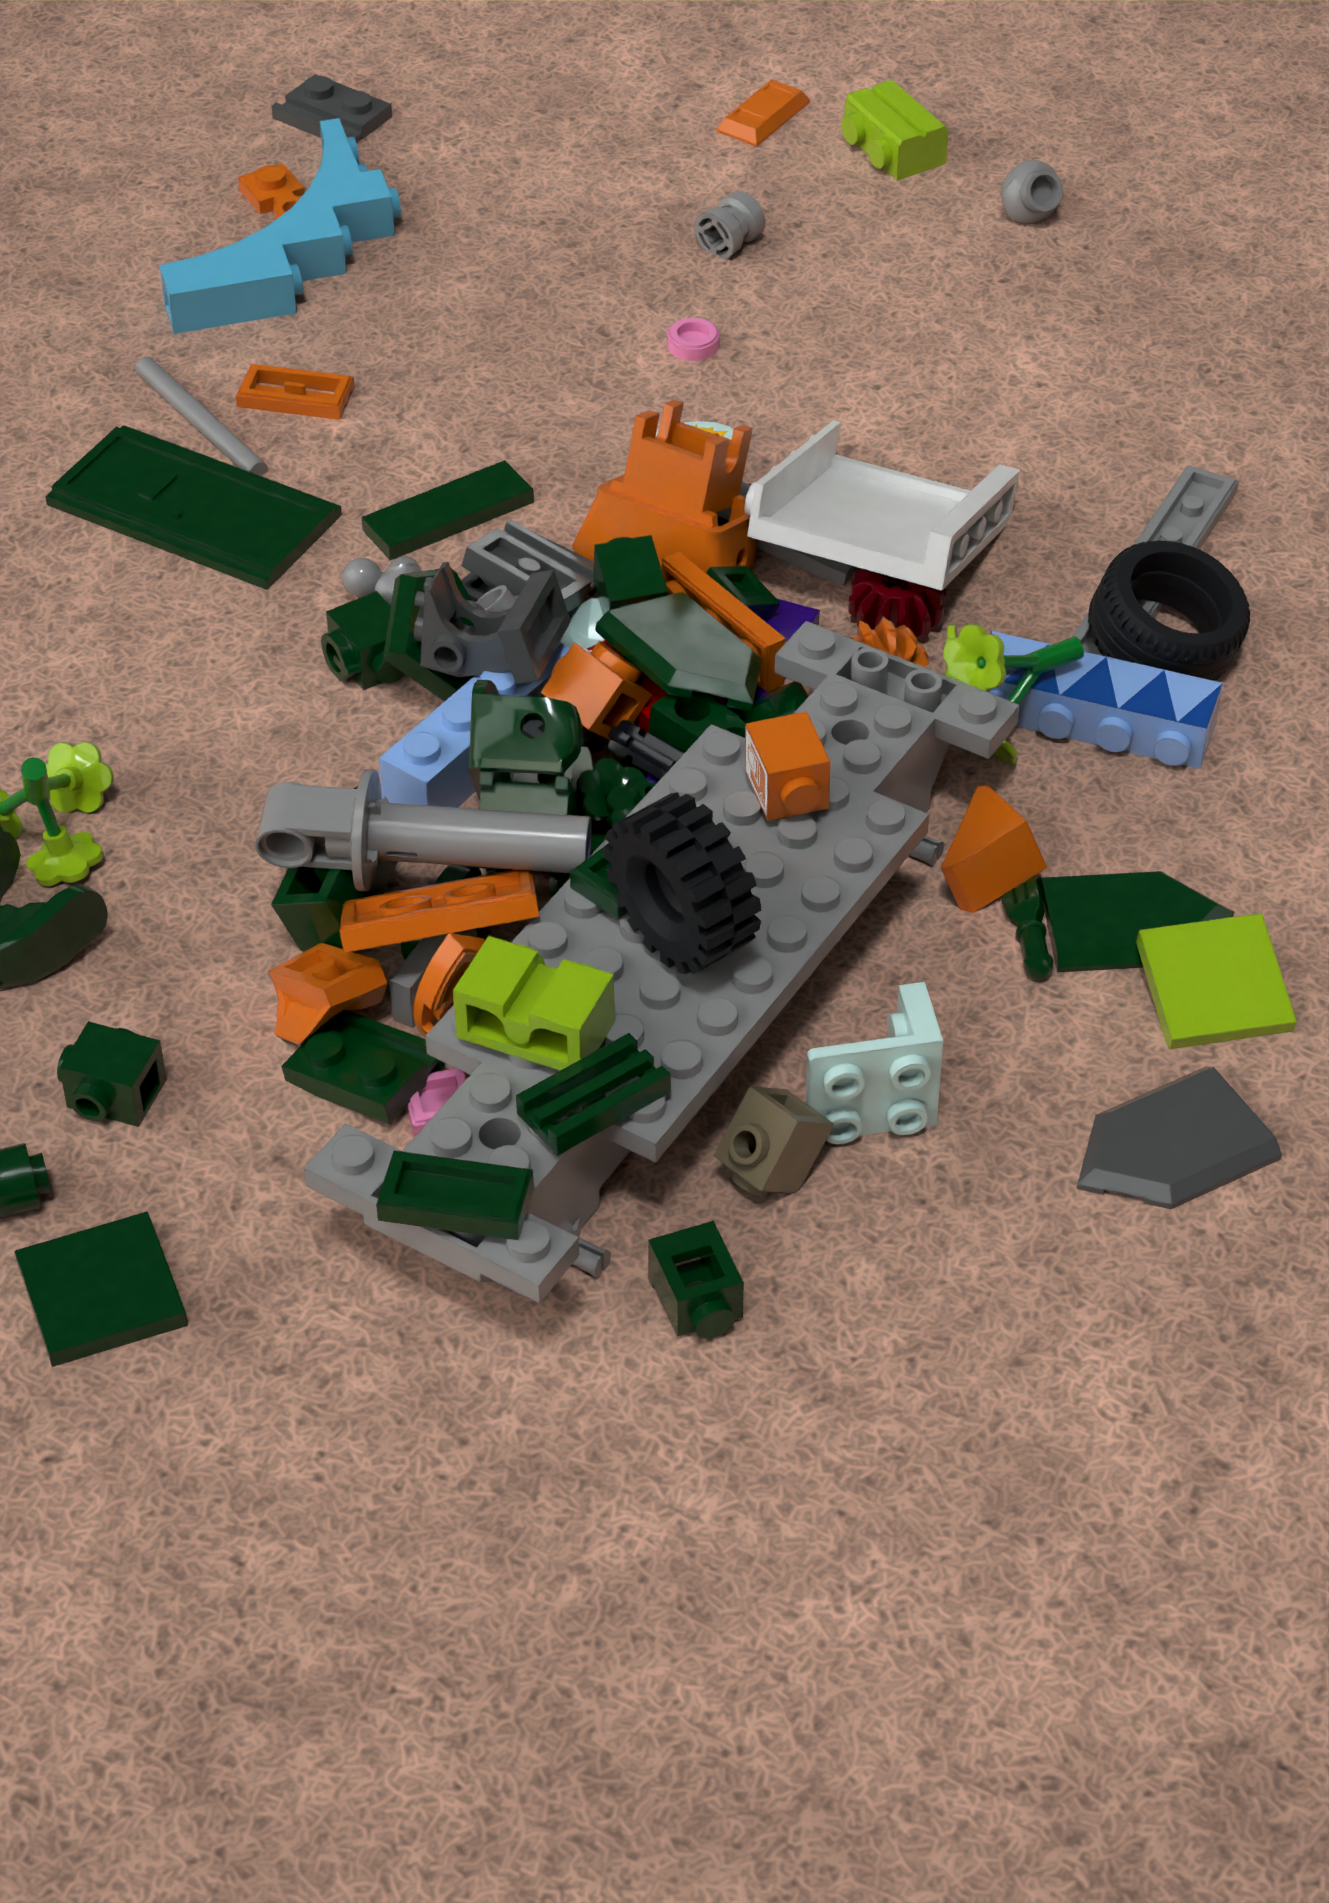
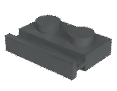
[271,74,392,141]
[461,520,597,612]

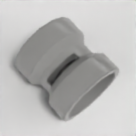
[694,191,766,259]

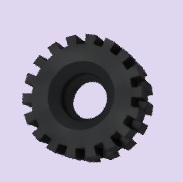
[604,792,761,974]

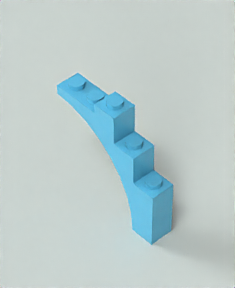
[159,118,401,334]

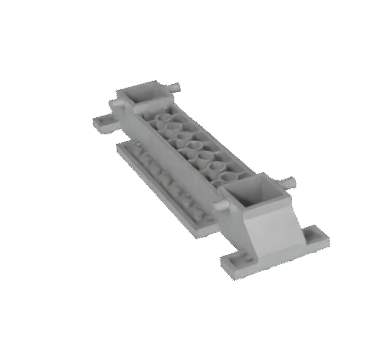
[304,621,1020,1303]

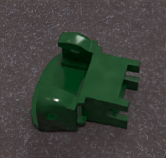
[468,680,594,898]

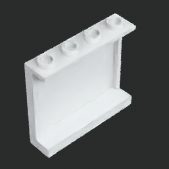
[744,420,1020,591]

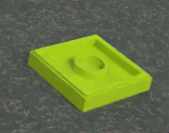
[1136,913,1297,1049]

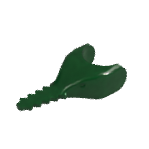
[0,826,108,989]

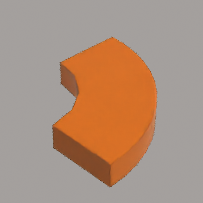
[413,933,485,1037]

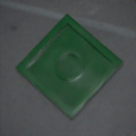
[14,1211,188,1367]

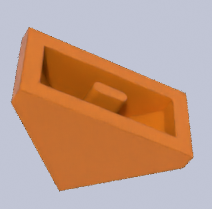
[941,785,1047,913]

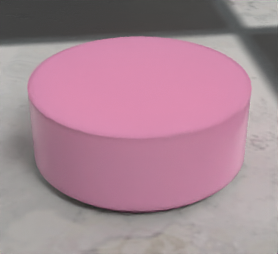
[667,318,720,361]

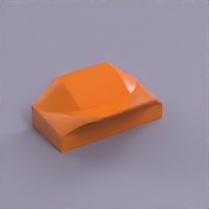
[268,943,388,1045]

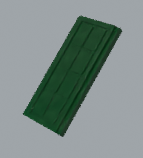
[45,425,342,590]

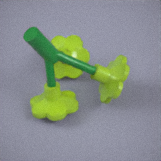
[943,624,1084,766]
[0,741,114,886]

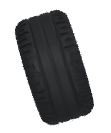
[1088,540,1250,681]

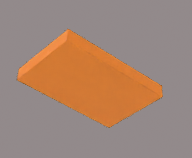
[339,870,540,953]

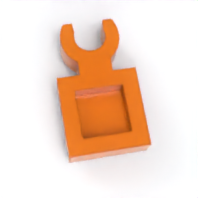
[238,163,305,220]

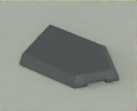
[1077,1067,1282,1210]

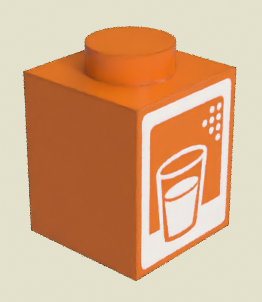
[745,711,831,821]

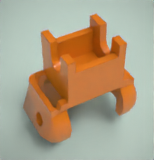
[572,400,757,573]

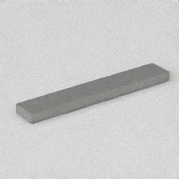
[1072,465,1239,656]

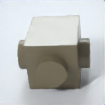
[714,1086,834,1197]

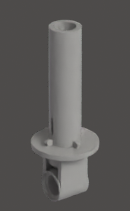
[255,769,592,891]

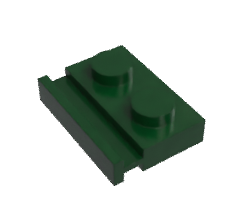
[281,1010,446,1124]

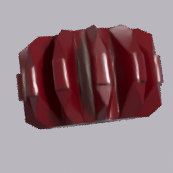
[848,570,946,644]

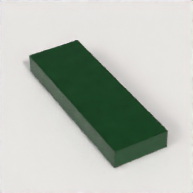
[361,460,534,561]

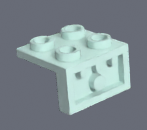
[805,982,943,1144]

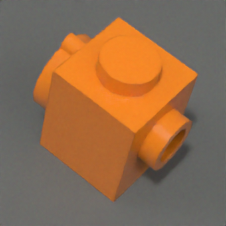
[541,641,652,740]

